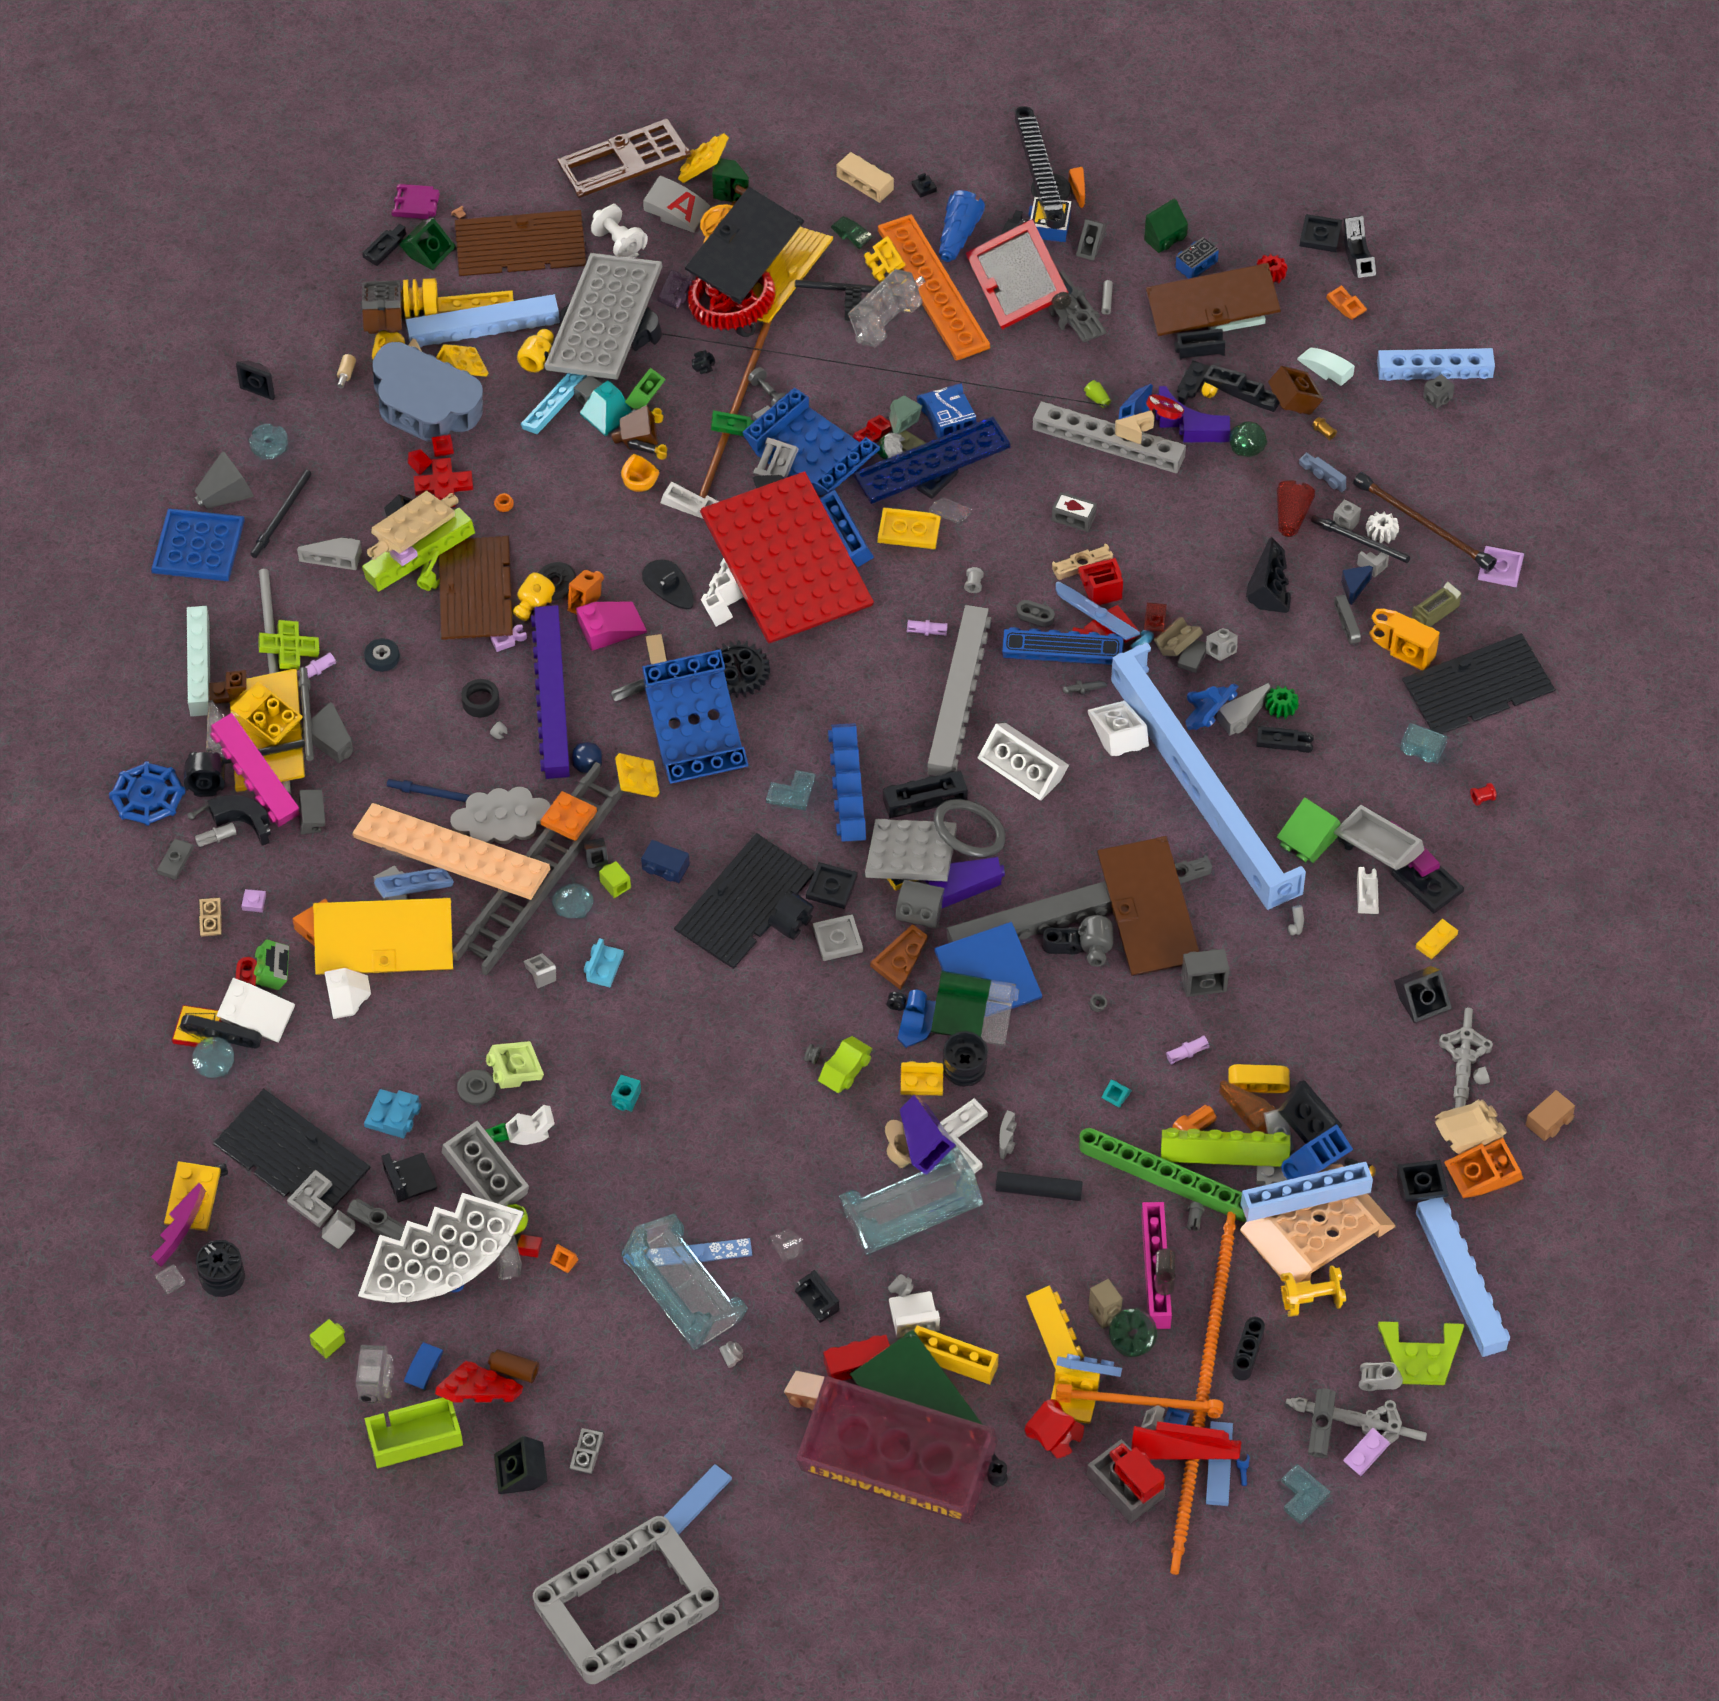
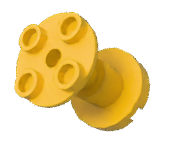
[1280,1266,1346,1317]

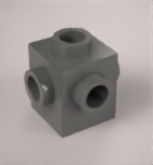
[1423,374,1455,409]

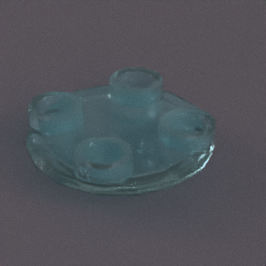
[553,884,593,919]
[193,1037,234,1078]

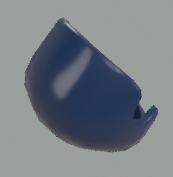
[572,742,602,773]

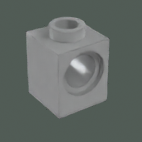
[1333,499,1361,531]

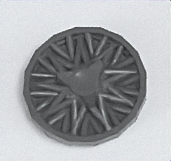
[457,1070,496,1105]

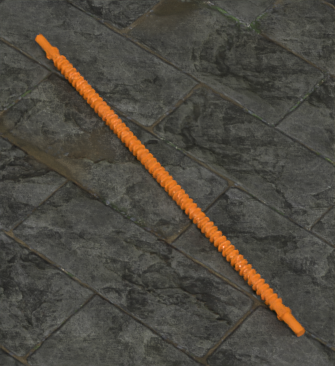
[1170,1212,1236,1575]

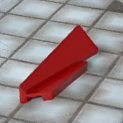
[1131,1421,1242,1459]

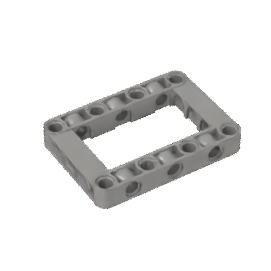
[533,1516,719,1684]

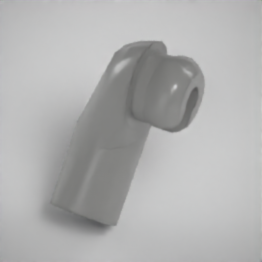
[1288,905,1304,936]

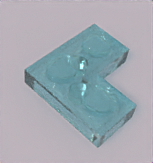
[766,770,816,811]
[1282,1464,1330,1524]

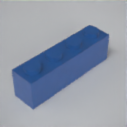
[820,490,874,567]

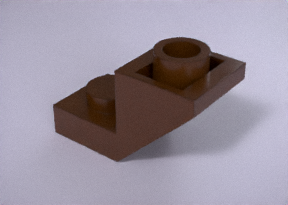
[209,670,247,704]

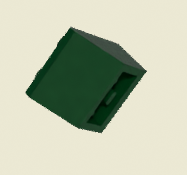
[712,158,749,202]

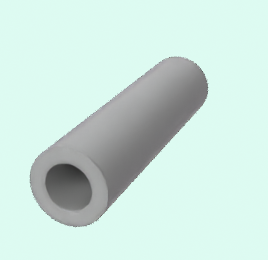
[1101,280,1113,314]

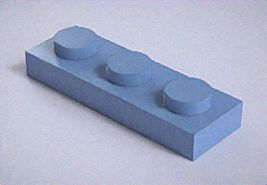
[1056,1354,1122,1377]

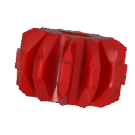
[1257,253,1288,284]

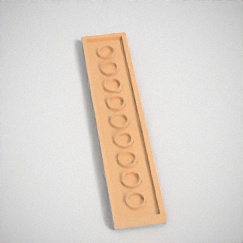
[353,803,550,900]

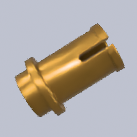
[1312,417,1337,440]

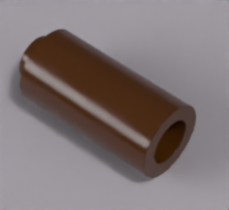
[488,1349,539,1383]

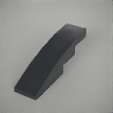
[1203,365,1280,412]

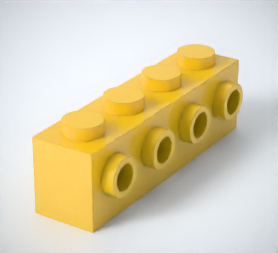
[1026,1285,1084,1369]
[914,1325,998,1385]

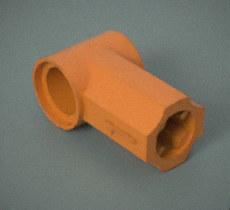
[1172,1105,1217,1131]

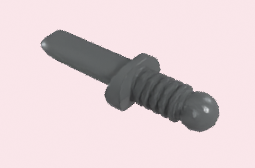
[1062,680,1107,694]

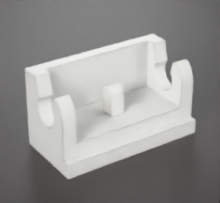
[1357,867,1379,914]

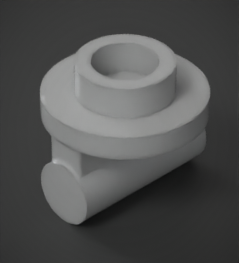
[888,1274,914,1297]
[719,1341,743,1368]

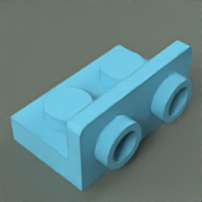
[584,938,624,987]

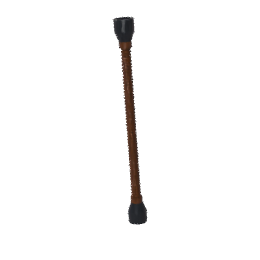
[1353,472,1497,572]

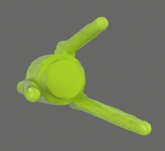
[417,551,440,591]

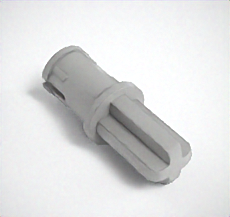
[195,822,237,847]

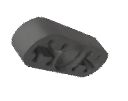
[1334,594,1361,644]

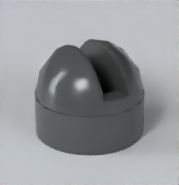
[1089,994,1107,1012]

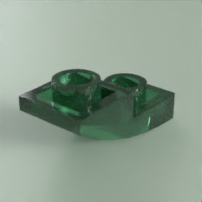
[831,216,873,249]

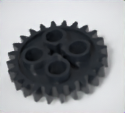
[715,640,770,698]

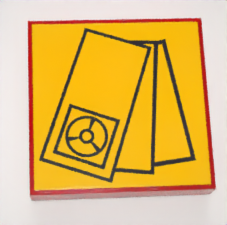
[172,1005,222,1050]

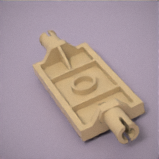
[367,491,458,560]

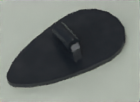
[642,559,694,609]

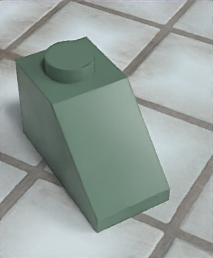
[889,395,922,434]

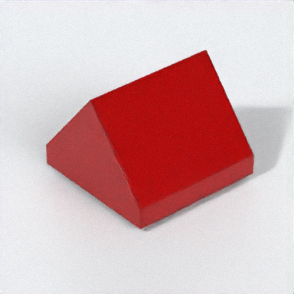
[408,449,433,475]

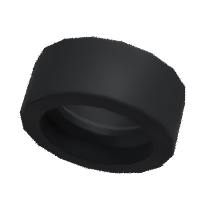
[461,679,500,718]

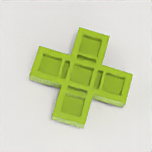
[258,620,319,670]

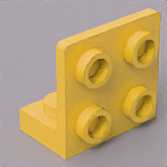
[436,344,488,376]
[1051,1365,1100,1424]

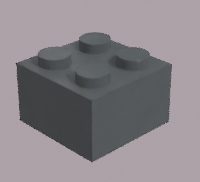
[1181,949,1229,997]

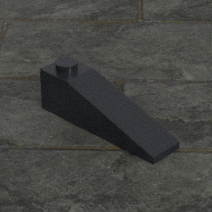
[1246,537,1291,613]

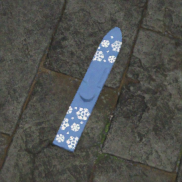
[623,1238,752,1269]

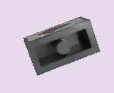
[1052,492,1097,532]

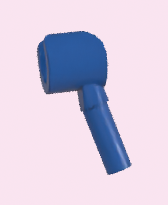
[1236,1454,1250,1486]

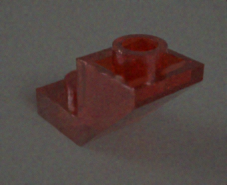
[1144,603,1167,632]

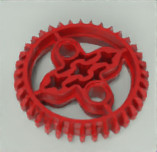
[687,271,776,331]

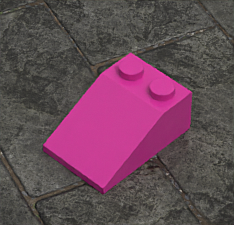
[576,602,647,651]

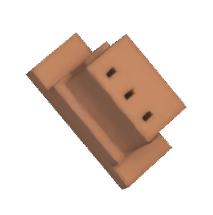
[451,206,466,219]

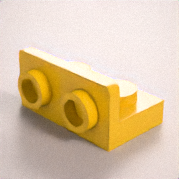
[901,1061,943,1096]

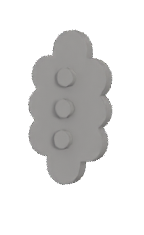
[450,787,551,844]

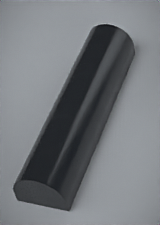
[995,1171,1083,1201]

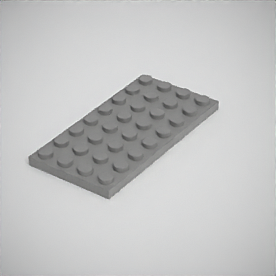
[544,253,663,379]

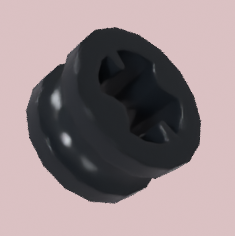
[886,992,907,1011]

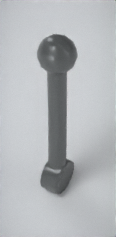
[187,794,223,820]

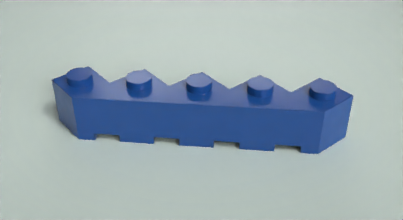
[828,723,866,841]

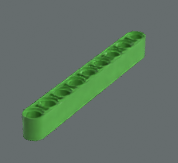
[1079,1128,1247,1222]

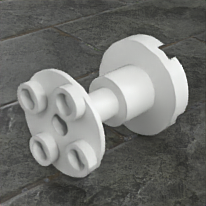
[591,204,648,258]

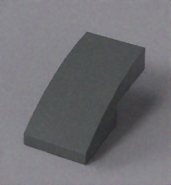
[1177,640,1206,673]

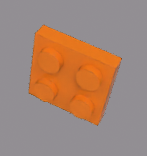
[540,791,597,841]

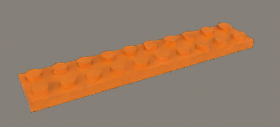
[878,214,990,361]

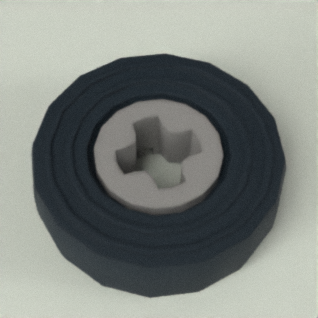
[364,638,400,672]

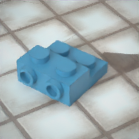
[364,1089,421,1139]

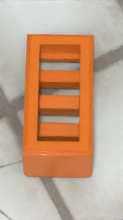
[1068,167,1085,208]

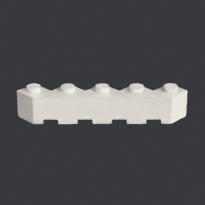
[701,558,744,626]

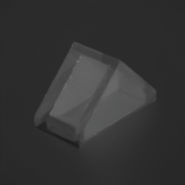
[769,1229,803,1264]

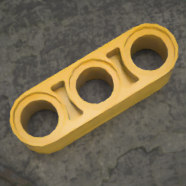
[1228,1064,1290,1093]

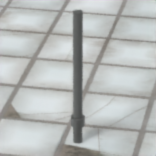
[298,667,314,761]

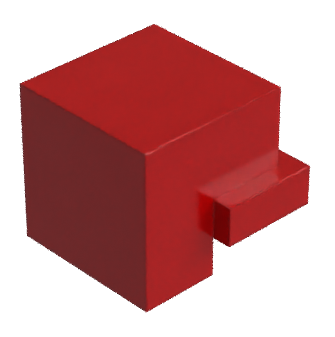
[1078,558,1123,605]

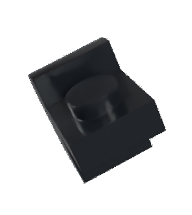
[631,307,662,351]

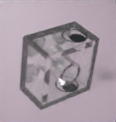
[356,1345,394,1405]

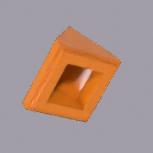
[550,1244,578,1273]

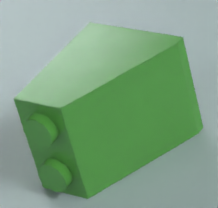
[1277,797,1341,863]

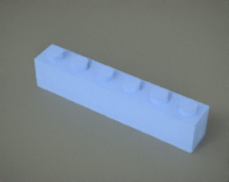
[1241,1162,1373,1222]

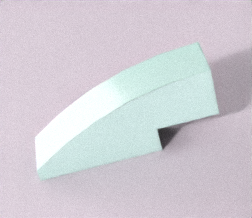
[1297,348,1355,386]

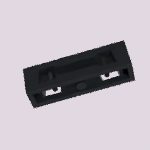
[883,770,968,819]

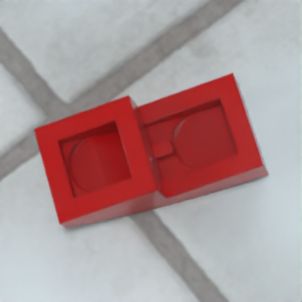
[853,415,892,444]

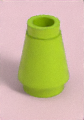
[1084,380,1111,408]

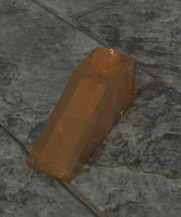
[1219,1080,1277,1133]

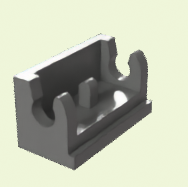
[297,790,325,835]

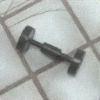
[748,367,786,406]

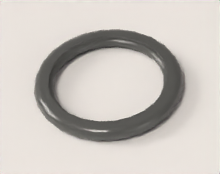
[934,799,1006,858]

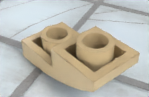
[199,898,222,937]

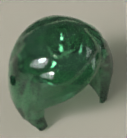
[1229,421,1267,457]

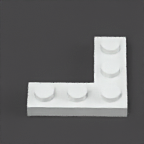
[940,1098,988,1179]

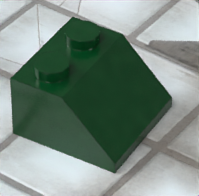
[1144,198,1188,253]
[399,218,456,270]

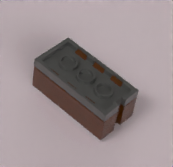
[362,280,402,334]

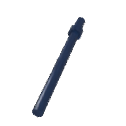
[387,779,470,802]

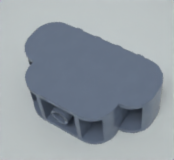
[373,342,483,442]

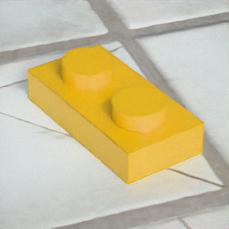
[1416,919,1458,960]

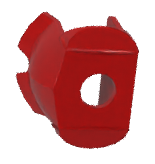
[1025,1399,1084,1459]

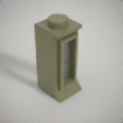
[1412,582,1462,627]

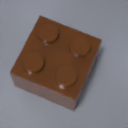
[1268,366,1324,415]

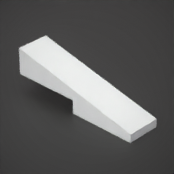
[661,482,719,518]

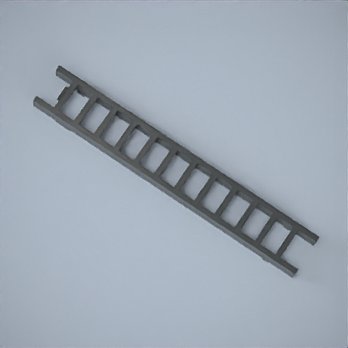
[453,762,625,976]

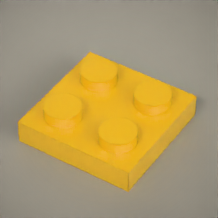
[615,753,660,797]

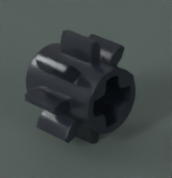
[692,350,715,375]

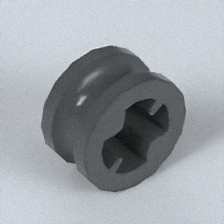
[804,1044,821,1065]

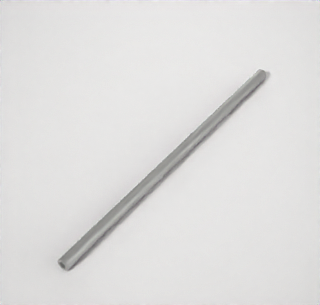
[259,569,291,795]

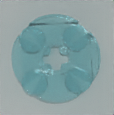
[249,424,288,460]

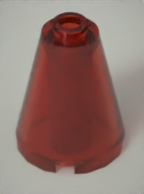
[1277,480,1315,537]

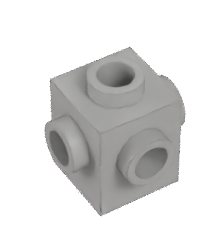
[1206,628,1238,661]

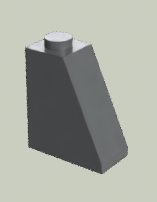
[303,702,353,763]

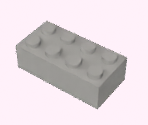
[442,1121,529,1206]

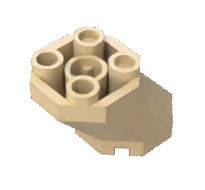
[1435,1099,1507,1154]

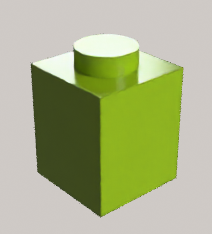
[599,861,631,898]
[309,1319,345,1358]

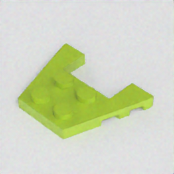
[1378,1322,1464,1385]

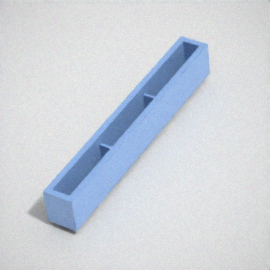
[406,294,560,347]
[1416,1197,1510,1357]

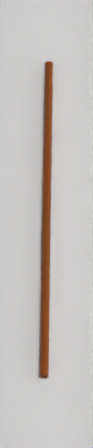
[699,319,773,499]

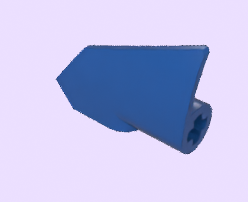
[897,990,936,1048]

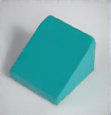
[1101,1079,1132,1108]

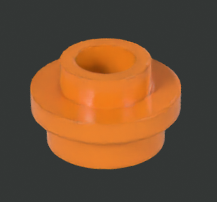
[494,493,514,512]

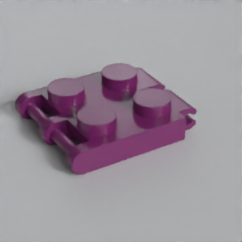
[391,184,440,219]

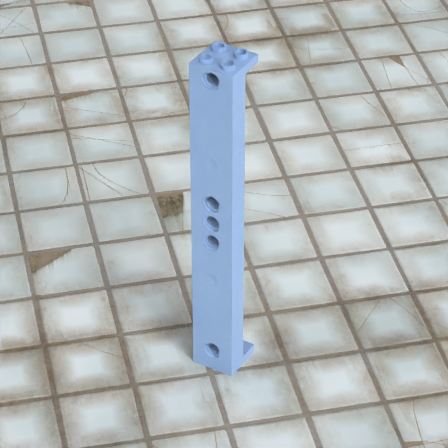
[1111,643,1306,910]

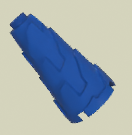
[939,190,985,262]

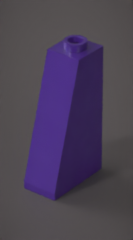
[926,857,1005,909]
[900,1095,956,1175]

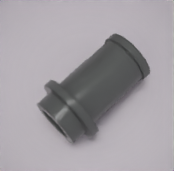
[1186,1202,1205,1231]

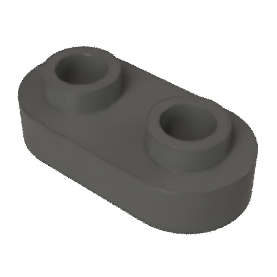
[1016,600,1055,627]

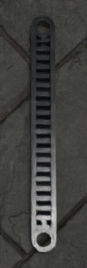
[1015,106,1065,229]

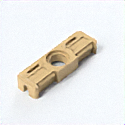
[1052,544,1113,580]

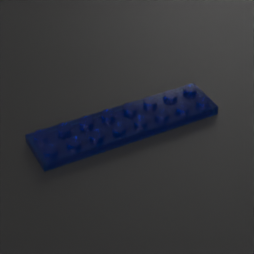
[854,417,1011,504]

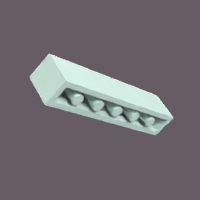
[187,606,211,716]

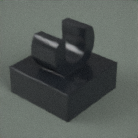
[912,173,937,198]

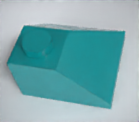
[580,380,632,436]

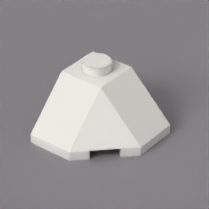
[325,968,371,1019]

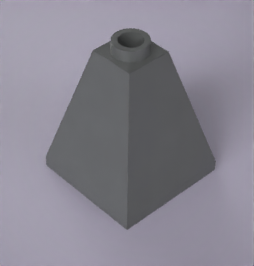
[194,452,254,509]

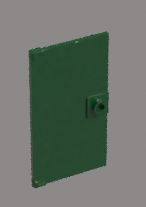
[850,1330,997,1489]

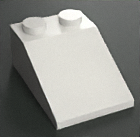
[1088,701,1149,756]
[216,978,295,1043]

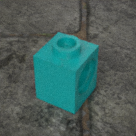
[611,1075,641,1112]

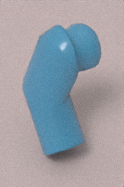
[1130,629,1154,649]

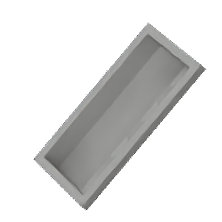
[1334,805,1424,870]

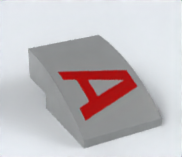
[643,176,710,233]

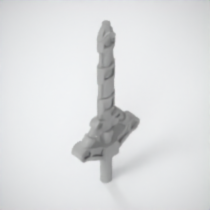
[1439,1008,1493,1109]
[1286,1397,1427,1444]

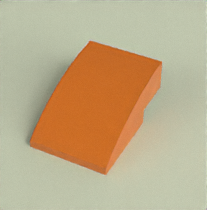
[1444,1138,1524,1198]

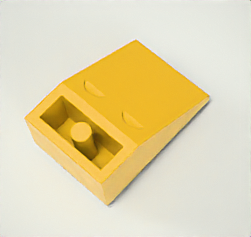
[230,681,303,745]

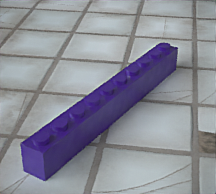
[531,605,570,779]

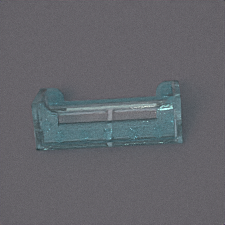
[839,1146,984,1255]
[621,1214,748,1350]

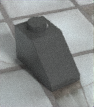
[1076,219,1107,261]

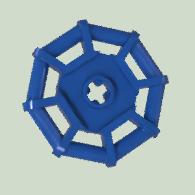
[109,761,186,826]

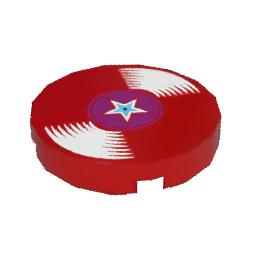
[1146,394,1184,420]

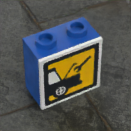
[1027,197,1071,242]

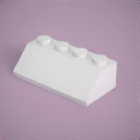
[978,723,1069,800]

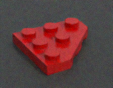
[435,1361,524,1403]

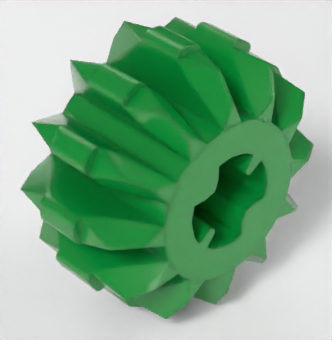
[1265,685,1299,719]

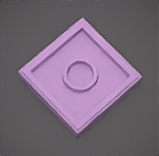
[1478,546,1524,587]

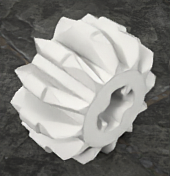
[1366,511,1399,544]

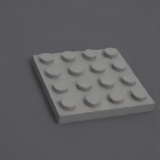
[865,819,957,881]

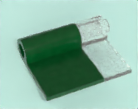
[931,970,1019,1046]

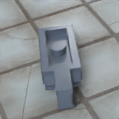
[1299,452,1346,492]

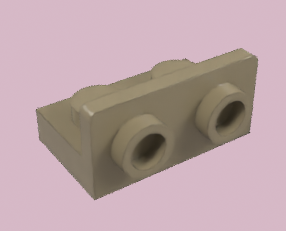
[1154,617,1203,656]

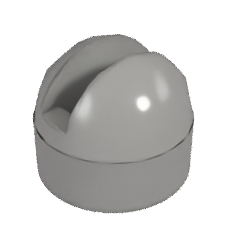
[490,721,507,739]
[1473,1066,1490,1085]

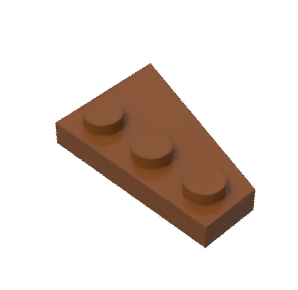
[870,924,928,990]

